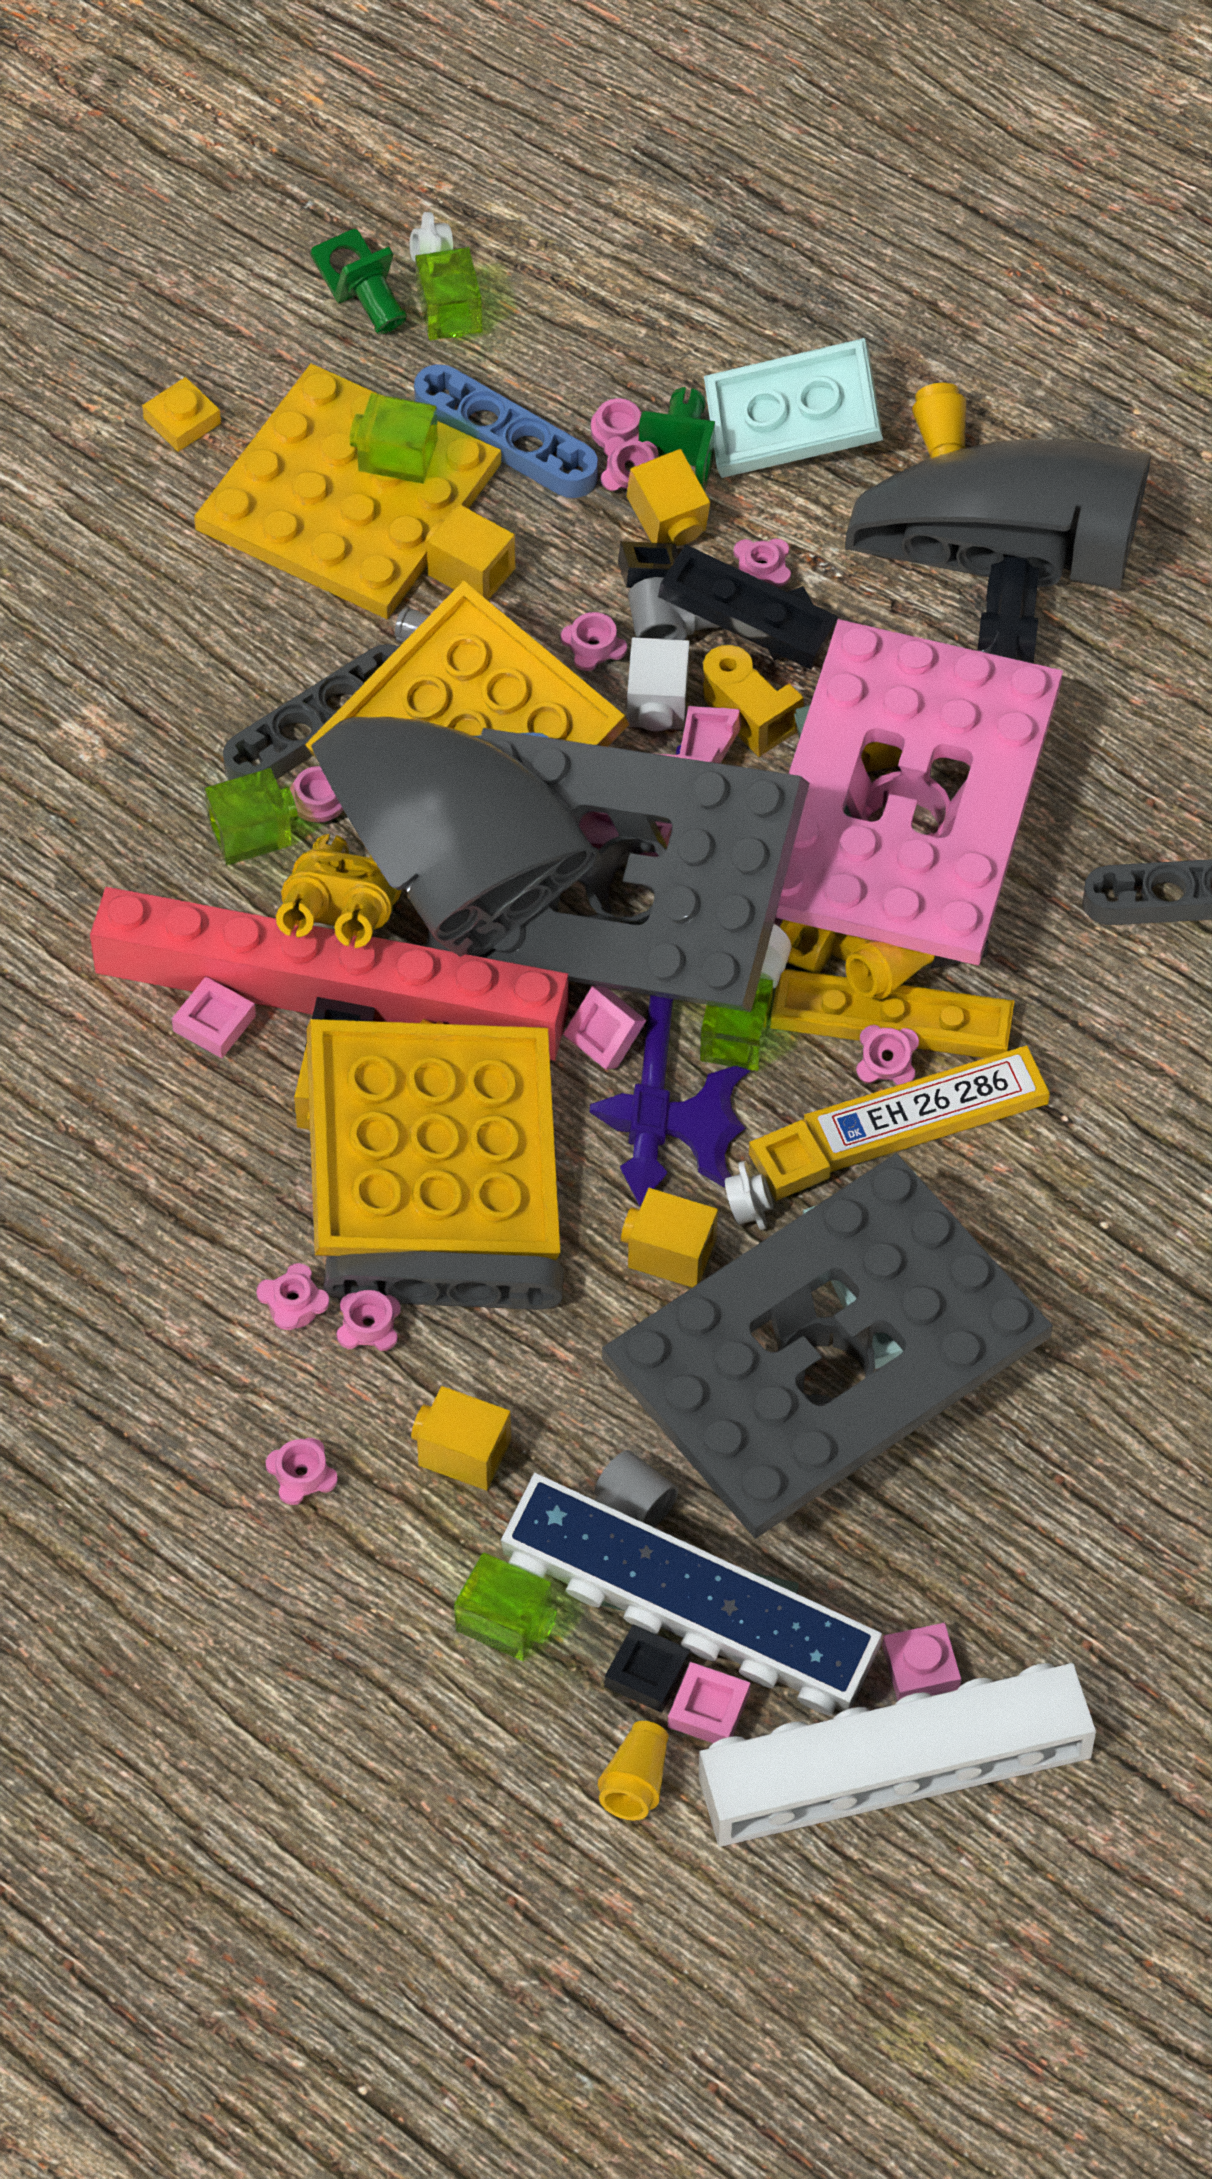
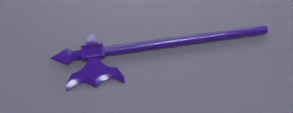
[589,745,751,1207]

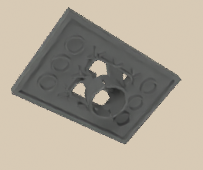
[425,728,810,1012]
[602,1153,1053,1539]

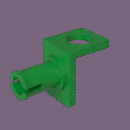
[310,229,407,335]
[638,387,715,492]

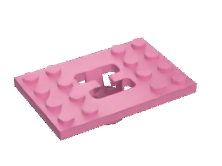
[775,619,1063,966]

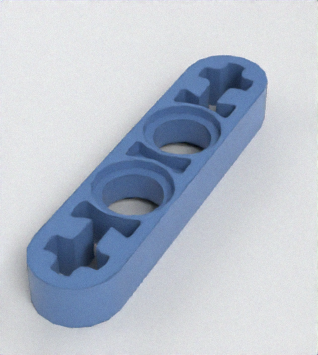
[414,364,598,498]

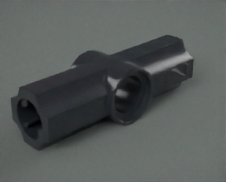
[977,557,1039,664]

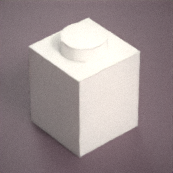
[627,637,689,731]

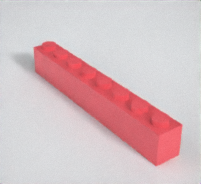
[90,886,569,1061]

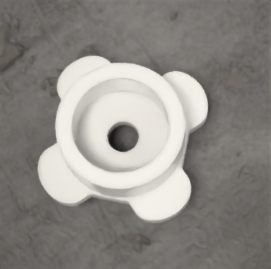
[409,212,453,278]
[725,1161,773,1230]

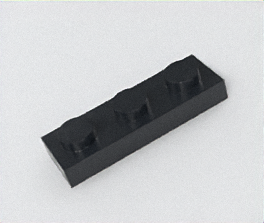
[658,544,839,670]

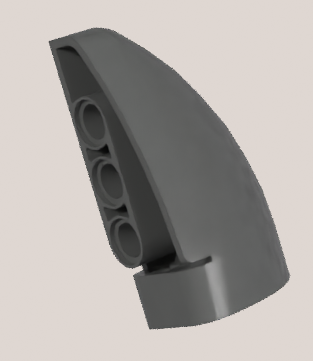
[845,439,1151,590]
[311,717,597,957]

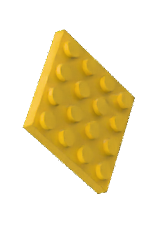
[194,363,501,620]
[305,580,630,759]
[306,1019,560,1261]

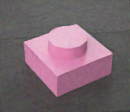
[172,977,256,1058]
[563,986,647,1070]
[882,1623,961,1701]
[668,1662,751,1743]

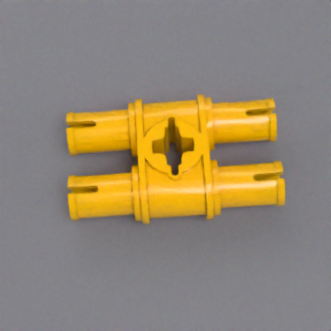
[276,834,402,948]

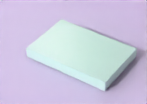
[704,338,883,478]

